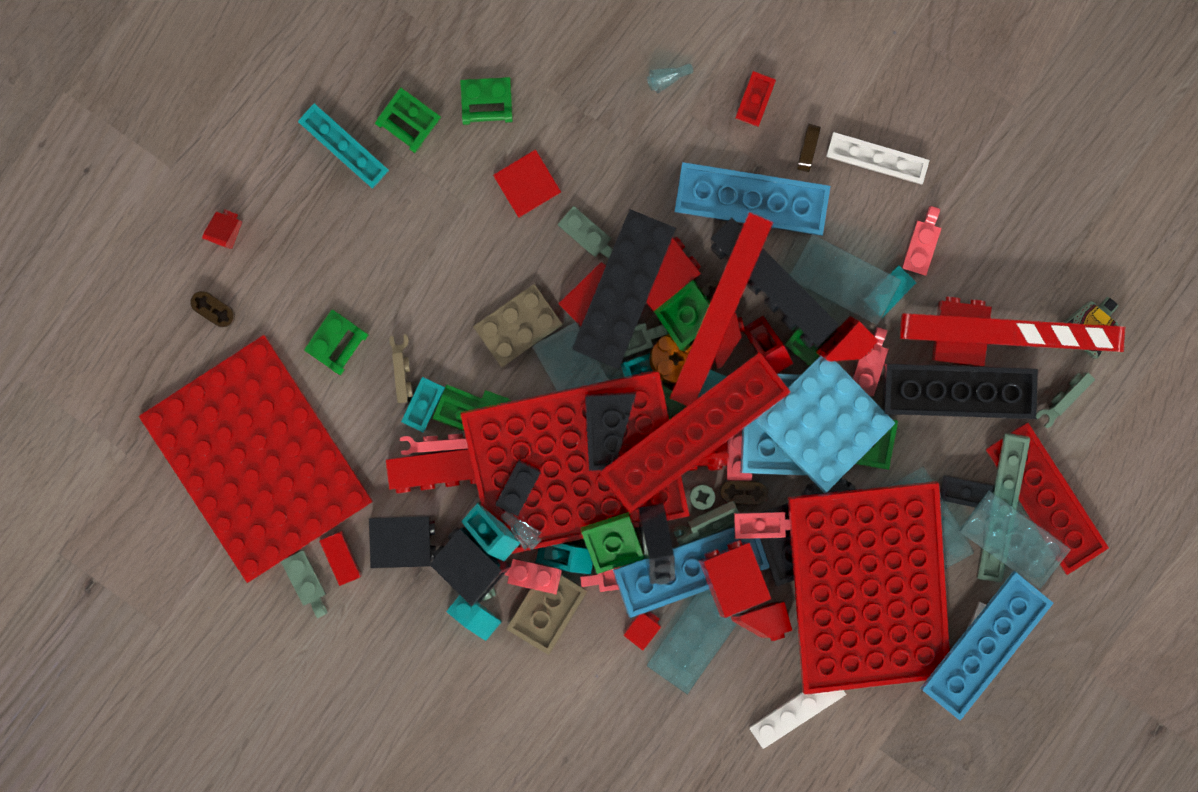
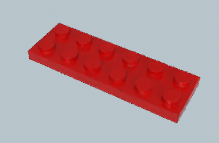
[985,422,1109,575]

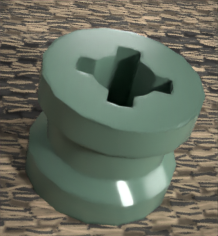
[689,484,715,510]

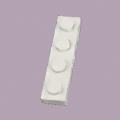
[826,132,930,185]
[749,690,846,749]

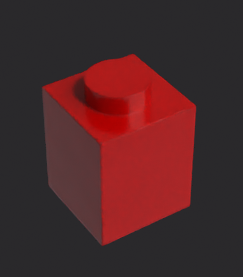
[623,611,661,651]

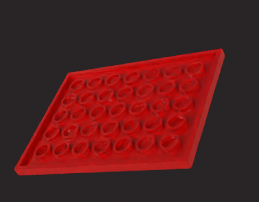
[138,335,373,583]
[461,370,690,554]
[788,481,950,695]

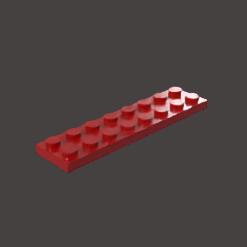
[599,352,791,514]

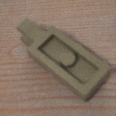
[389,334,413,403]

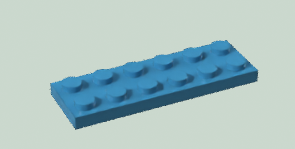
[674,162,831,236]
[613,527,770,618]
[920,571,1054,721]

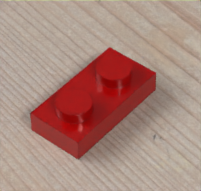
[735,71,776,127]

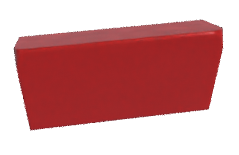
[319,531,362,586]

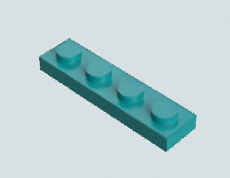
[298,103,389,189]

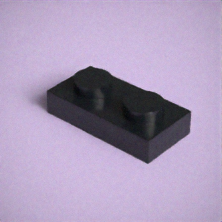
[495,459,541,516]
[940,475,994,510]

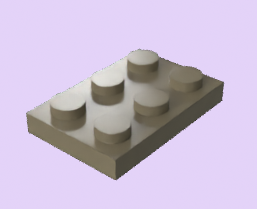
[473,284,563,367]
[506,565,588,655]

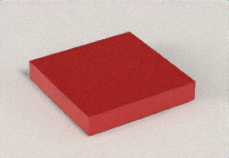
[493,149,561,218]

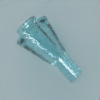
[647,64,693,94]
[500,511,542,551]

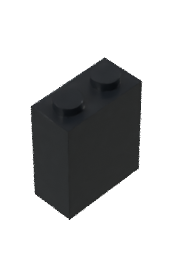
[638,503,675,585]
[369,515,436,568]
[430,527,511,606]

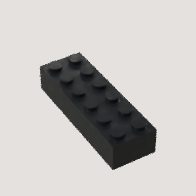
[572,209,676,369]
[710,218,839,349]
[882,364,1038,419]

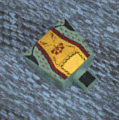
[1063,296,1119,359]

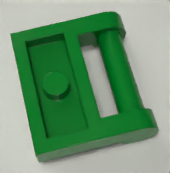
[460,77,513,125]
[375,87,441,153]
[304,309,369,376]

